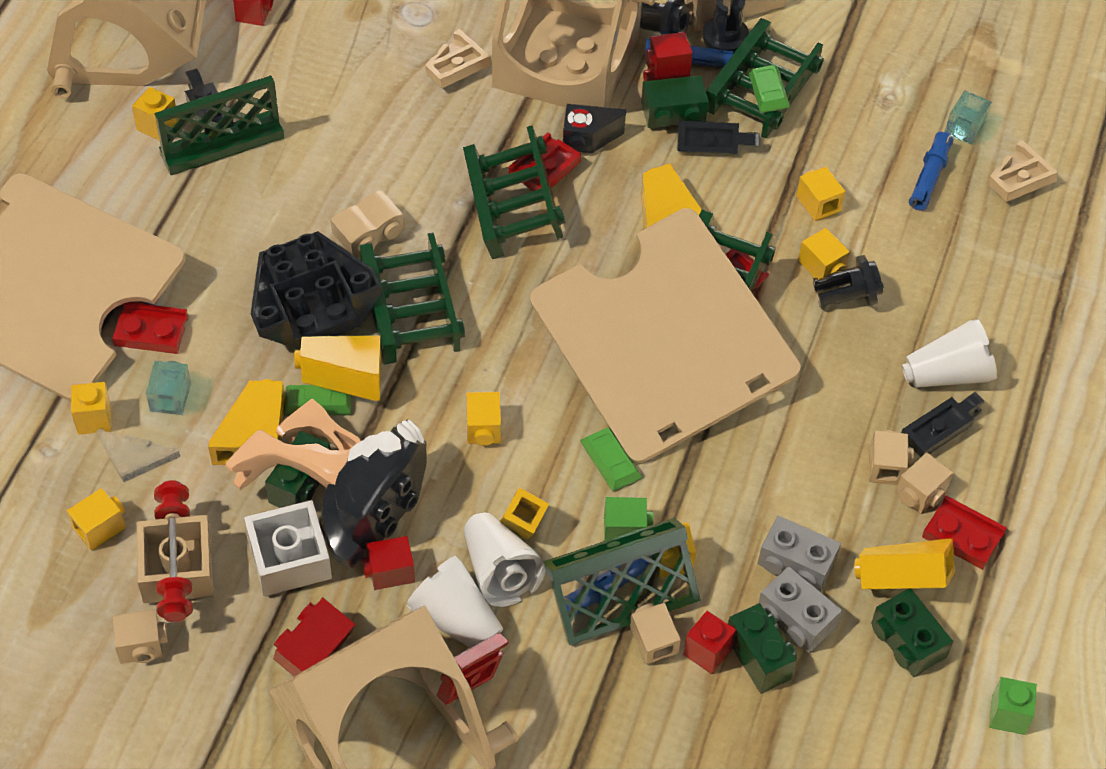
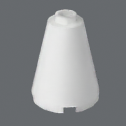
[902,319,997,387]
[464,513,546,607]
[407,556,503,648]

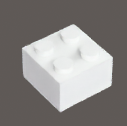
[244,500,332,596]

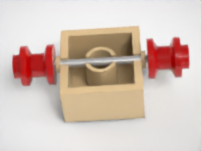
[136,480,214,622]

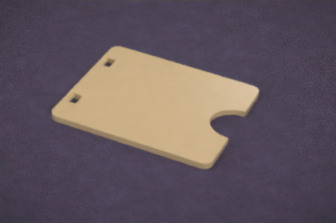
[0,173,185,402]
[530,208,800,464]

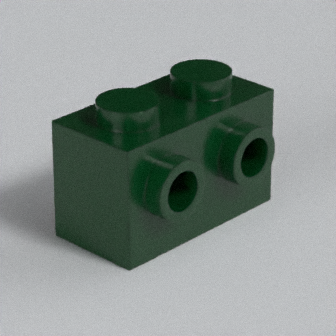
[641,75,709,128]
[265,431,331,508]
[871,588,954,677]
[728,603,797,694]

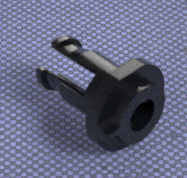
[640,0,692,35]
[703,0,749,54]
[813,255,884,309]

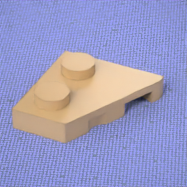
[425,29,491,89]
[989,140,1058,202]

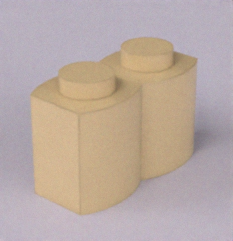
[330,191,405,257]

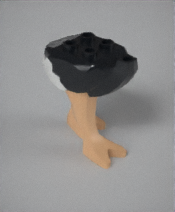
[225,399,427,569]

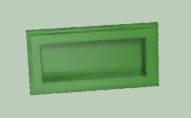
[749,65,790,113]
[284,385,351,416]
[580,427,642,492]

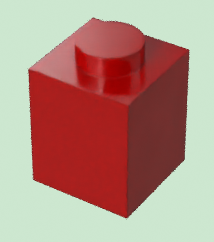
[362,536,415,590]
[683,610,736,674]

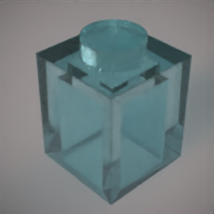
[945,90,992,144]
[146,361,191,415]

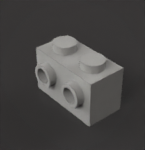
[757,516,841,592]
[759,566,842,653]

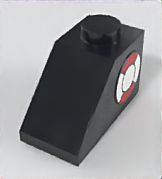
[563,104,626,153]

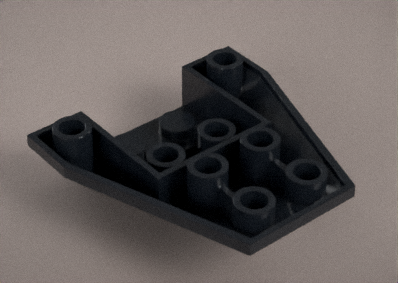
[250,231,382,350]

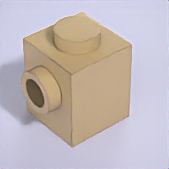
[869,430,914,485]
[895,452,953,514]
[630,602,681,664]
[112,609,168,664]

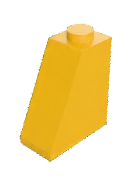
[641,163,702,229]
[294,336,382,401]
[208,379,285,466]
[854,539,955,589]

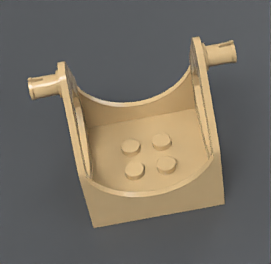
[47,0,206,98]
[492,0,655,108]
[269,606,518,769]

